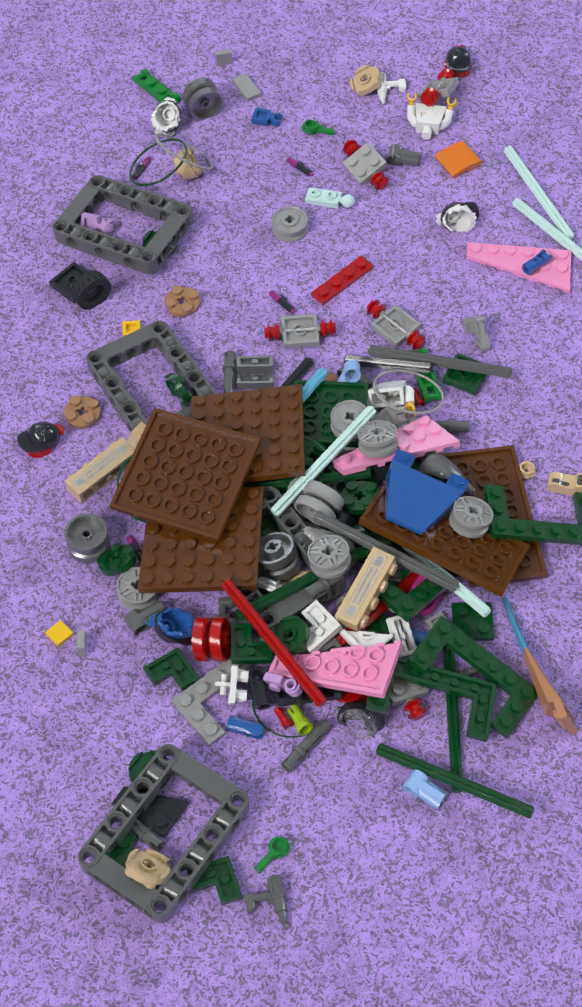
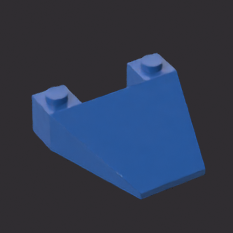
[385,449,470,535]

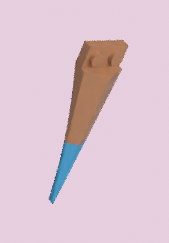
[502,596,579,735]

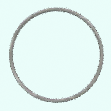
[155,133,213,170]
[373,369,444,414]

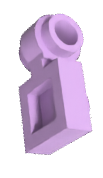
[81,212,114,235]
[263,672,303,697]

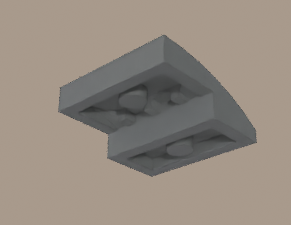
[237,355,273,389]

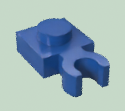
[252,108,282,126]

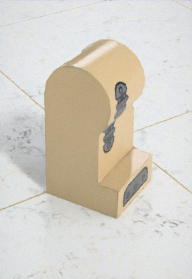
[547,472,582,496]

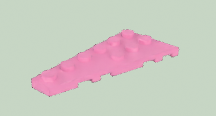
[466,242,571,293]
[332,415,460,476]
[268,640,403,698]

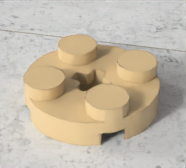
[350,65,381,97]
[125,848,171,889]

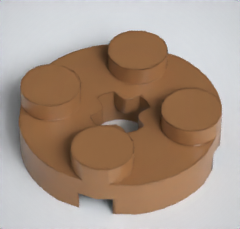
[165,285,200,317]
[64,396,101,429]

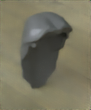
[417,453,475,495]

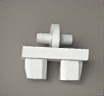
[214,666,249,705]

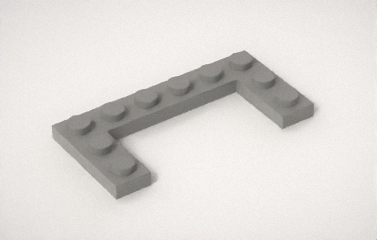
[171,636,276,747]

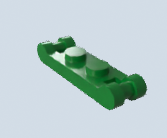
[132,68,181,103]
[408,347,442,403]

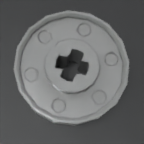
[272,206,308,243]
[330,400,370,442]
[357,420,398,458]
[449,496,493,538]
[307,535,352,579]
[117,567,158,610]

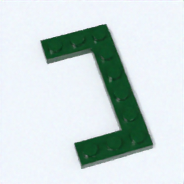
[483,484,582,545]
[378,566,461,622]
[407,615,537,738]
[365,657,497,742]

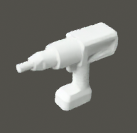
[377,72,406,104]

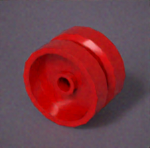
[192,617,231,662]

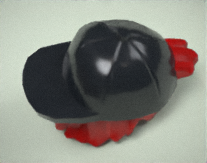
[443,45,471,78]
[17,421,65,458]

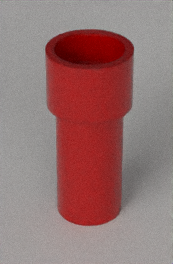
[413,388,425,408]
[274,707,293,730]

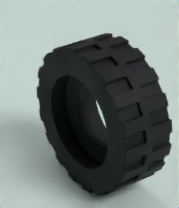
[71,270,111,310]

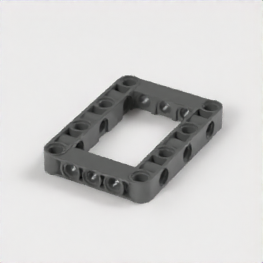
[52,175,194,274]
[86,320,217,432]
[240,486,346,630]
[78,744,249,923]

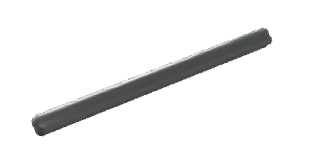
[368,345,512,378]
[313,511,459,592]

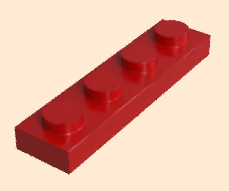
[311,256,373,305]

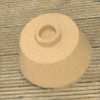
[173,147,204,180]

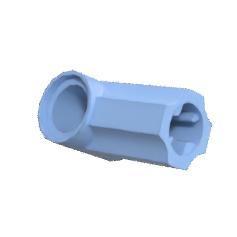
[337,360,361,382]
[402,769,448,810]

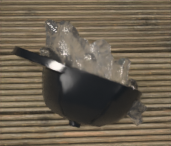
[333,701,386,741]

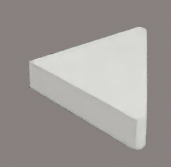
[339,629,393,647]

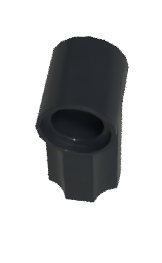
[248,666,273,710]

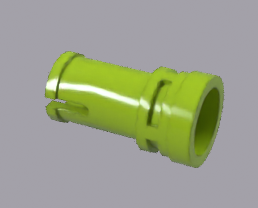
[287,704,313,736]

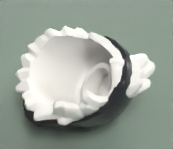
[151,97,181,138]
[436,202,479,233]

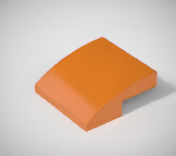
[434,141,482,179]

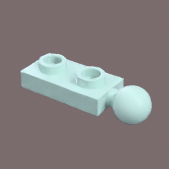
[305,188,355,209]

